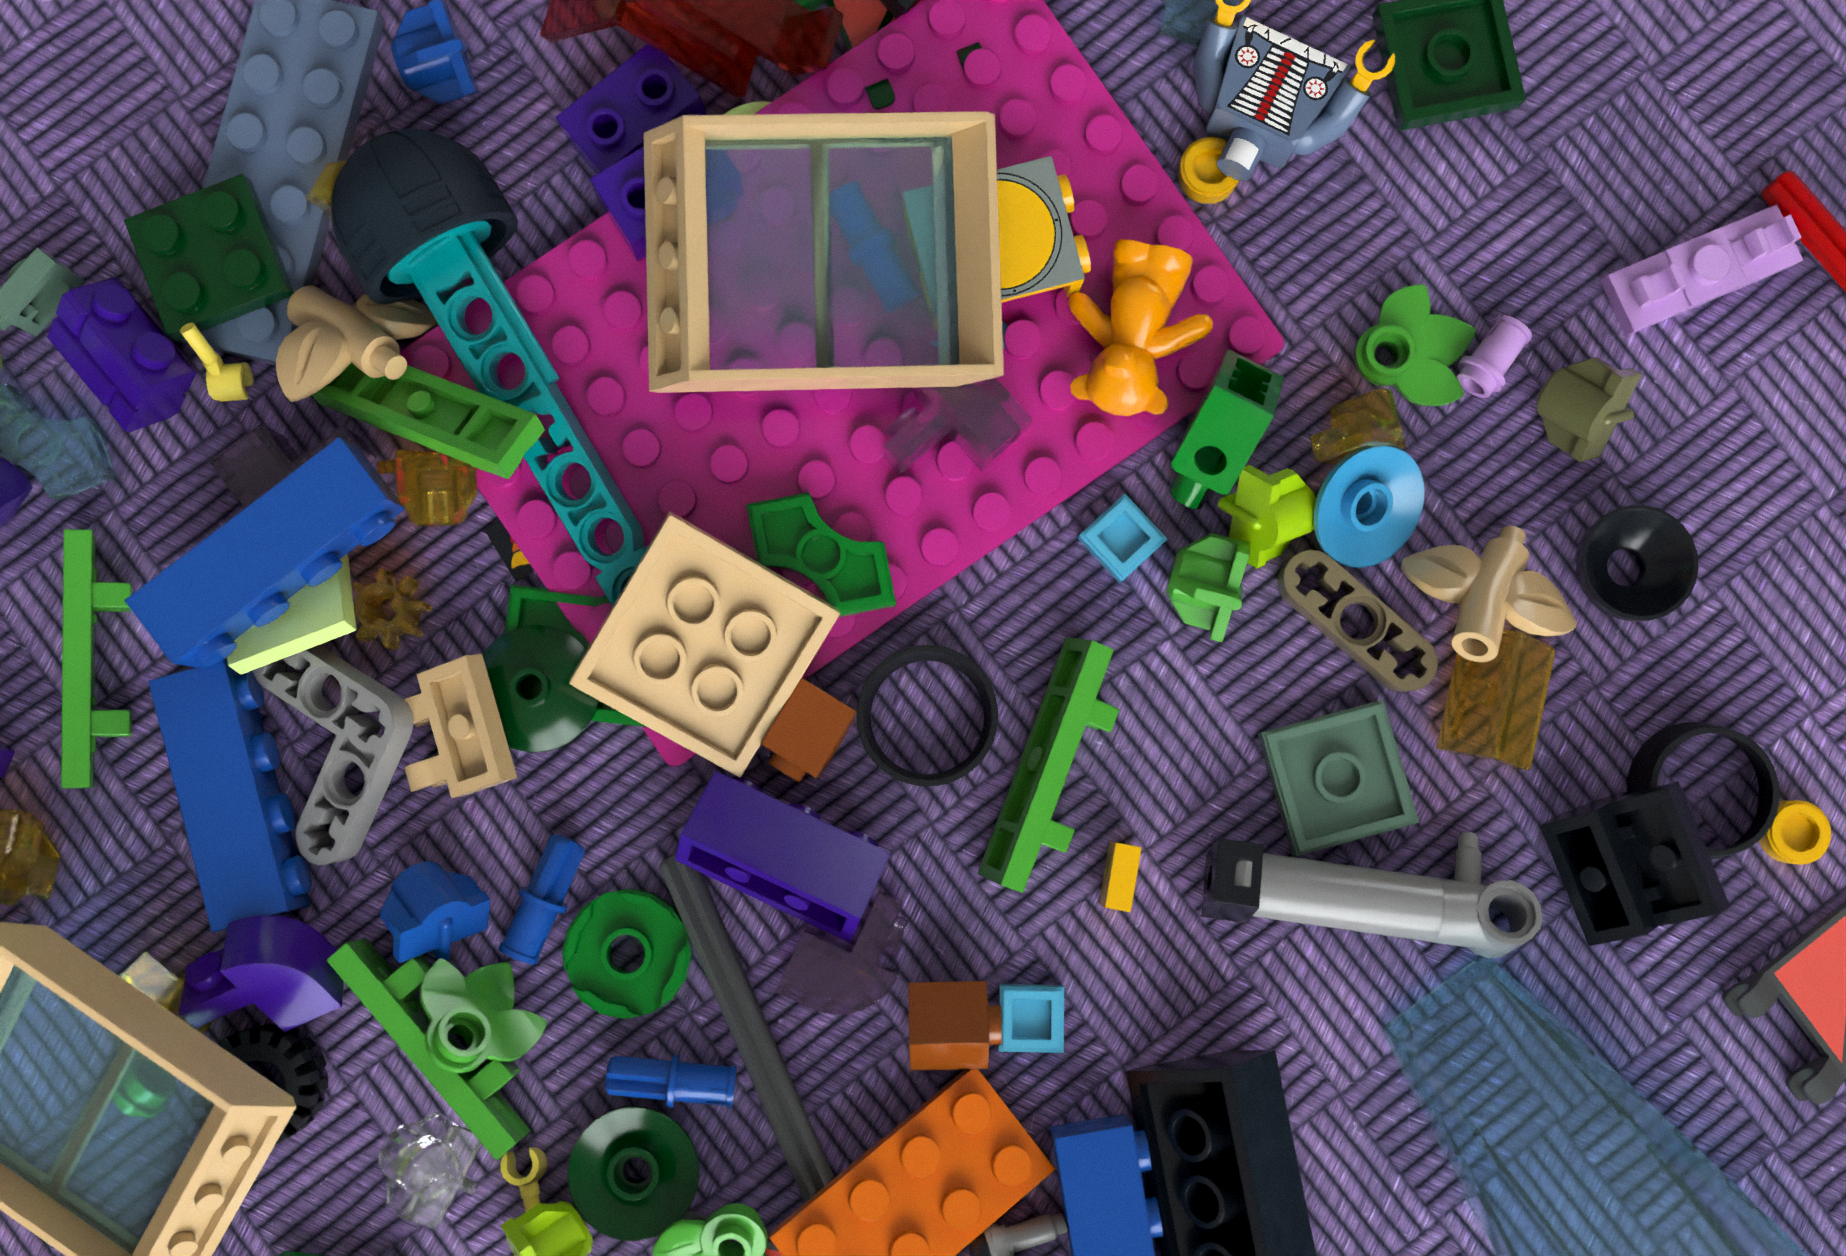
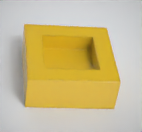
[1099,841,1142,912]

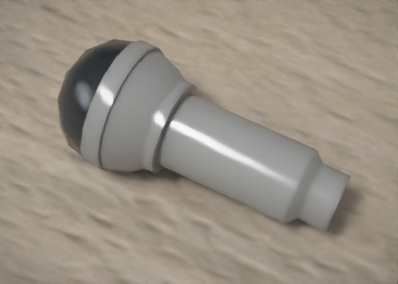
[969,1213,1068,1256]

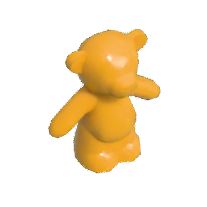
[1068,239,1213,416]

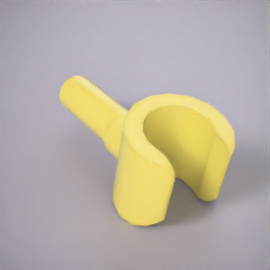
[180,322,254,402]
[500,1147,547,1212]

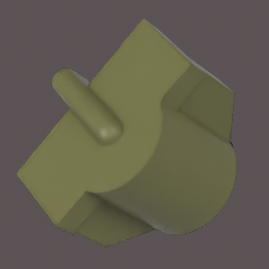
[1536,357,1643,462]

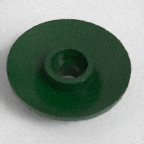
[482,625,599,752]
[568,1106,699,1241]

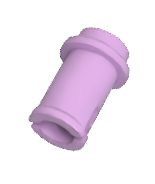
[1457,315,1532,398]

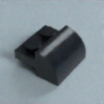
[1540,781,1730,946]

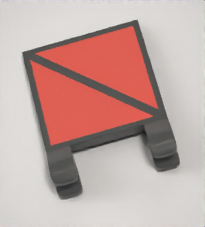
[1722,901,1846,1104]

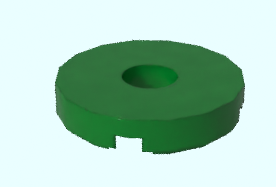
[562,888,693,1019]

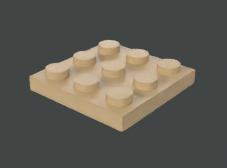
[569,511,841,777]

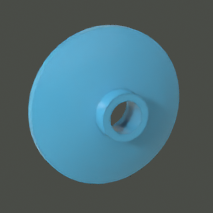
[1313,444,1425,568]

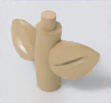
[276,285,438,402]
[1401,526,1577,662]

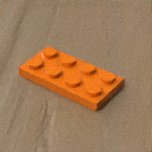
[768,1069,1055,1256]

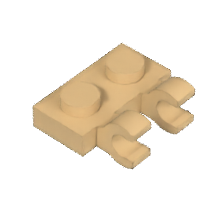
[404,654,517,798]

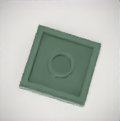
[1257,700,1419,856]

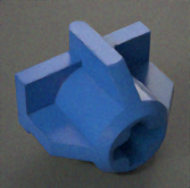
[391,0,479,105]
[380,861,490,963]

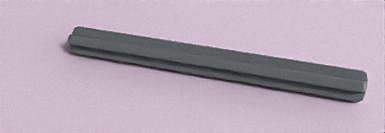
[660,854,835,1202]

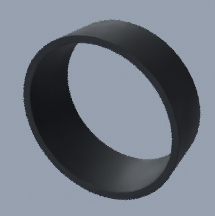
[857,645,998,786]
[1627,722,1780,860]

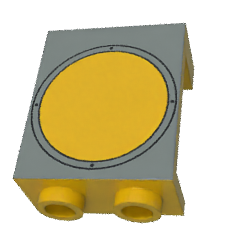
[902,156,1091,331]

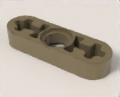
[1278,550,1438,692]

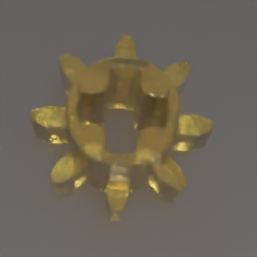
[352,569,432,650]

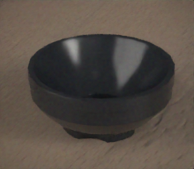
[1575,505,1699,622]

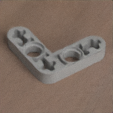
[252,645,414,865]

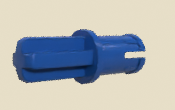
[498,834,585,965]
[605,1054,737,1108]

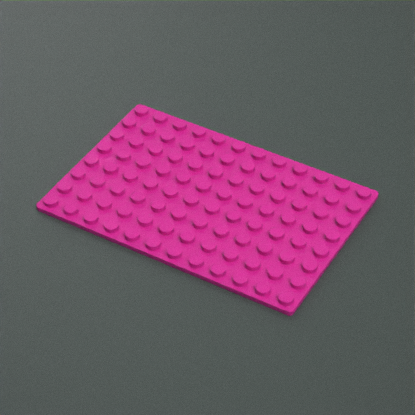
[399,0,1284,766]

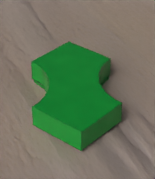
[746,492,896,618]

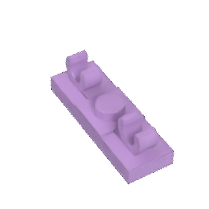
[1600,204,1803,336]

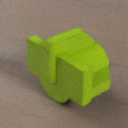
[1218,465,1317,569]
[500,1201,593,1256]

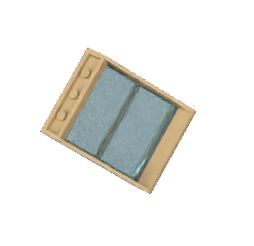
[643,111,1004,393]
[0,922,297,1256]

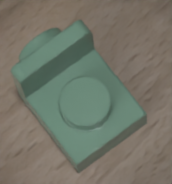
[0,247,86,337]

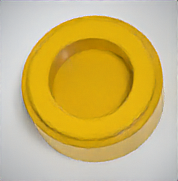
[1177,137,1239,204]
[1759,800,1831,865]

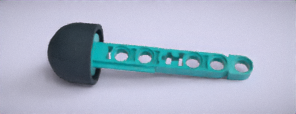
[331,129,648,606]

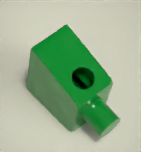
[1169,349,1284,509]

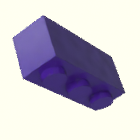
[675,770,891,943]

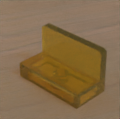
[1437,630,1555,770]

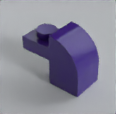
[179,915,344,1032]

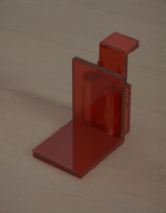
[540,0,844,98]

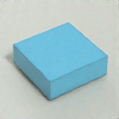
[1077,493,1167,584]
[998,984,1064,1053]

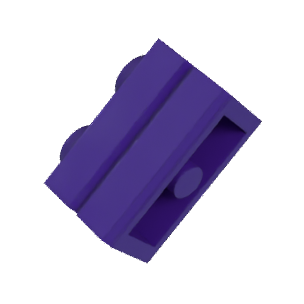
[47,277,197,433]

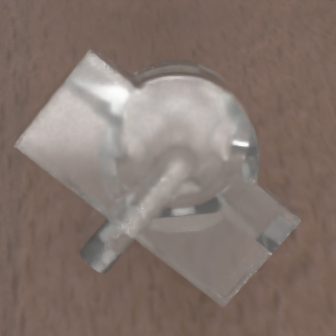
[379,1112,482,1230]

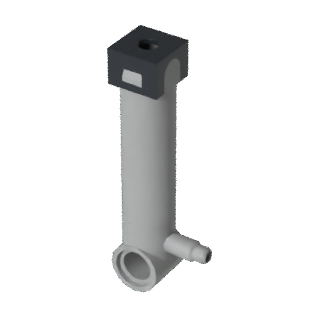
[1201,832,1543,958]

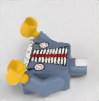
[1193,0,1395,181]

